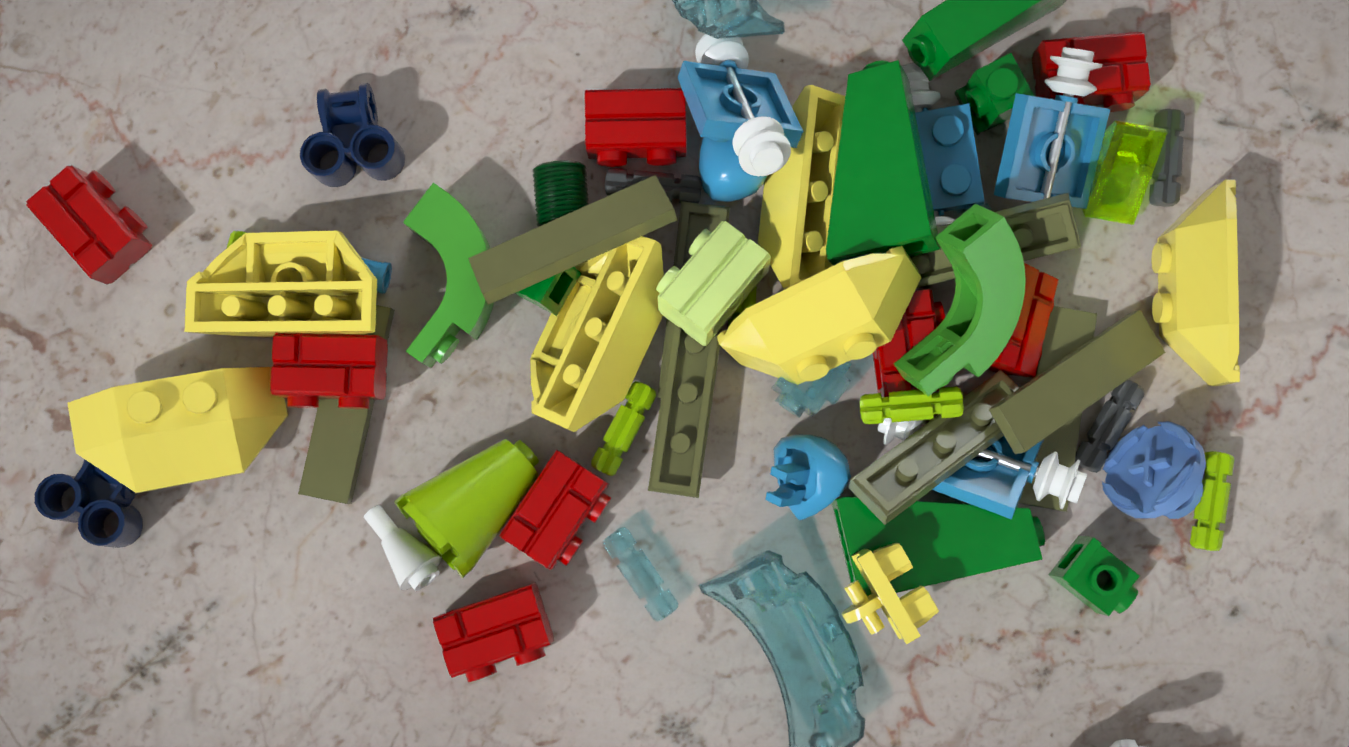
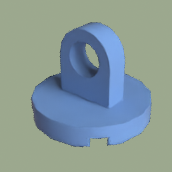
[1102,421,1206,519]

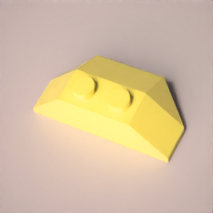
[758,85,845,289]
[1151,179,1240,386]
[184,230,377,338]
[530,236,664,432]
[717,246,922,385]
[67,367,288,493]

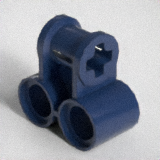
[300,83,405,187]
[34,459,143,548]

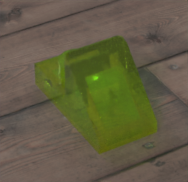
[1082,120,1167,225]

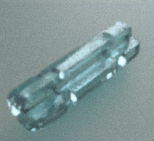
[603,527,678,621]

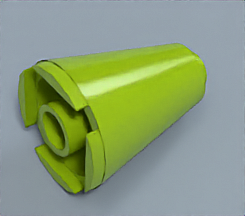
[394,439,539,578]

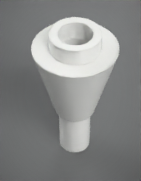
[364,505,442,591]

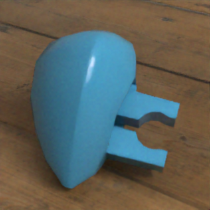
[699,137,767,202]
[765,434,851,520]

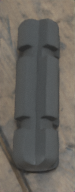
[1149,109,1185,207]
[605,168,702,203]
[1075,380,1144,473]

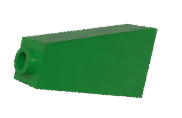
[902,0,1067,81]
[826,60,941,266]
[832,497,1045,596]

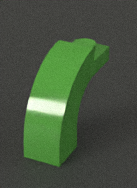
[403,182,494,368]
[894,204,1026,397]

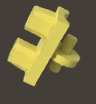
[842,543,939,644]

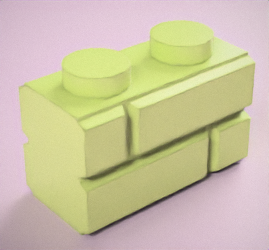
[656,221,771,346]

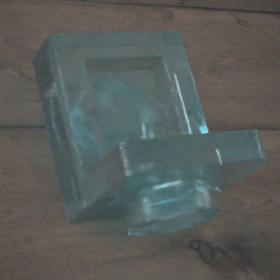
[771,362,852,418]

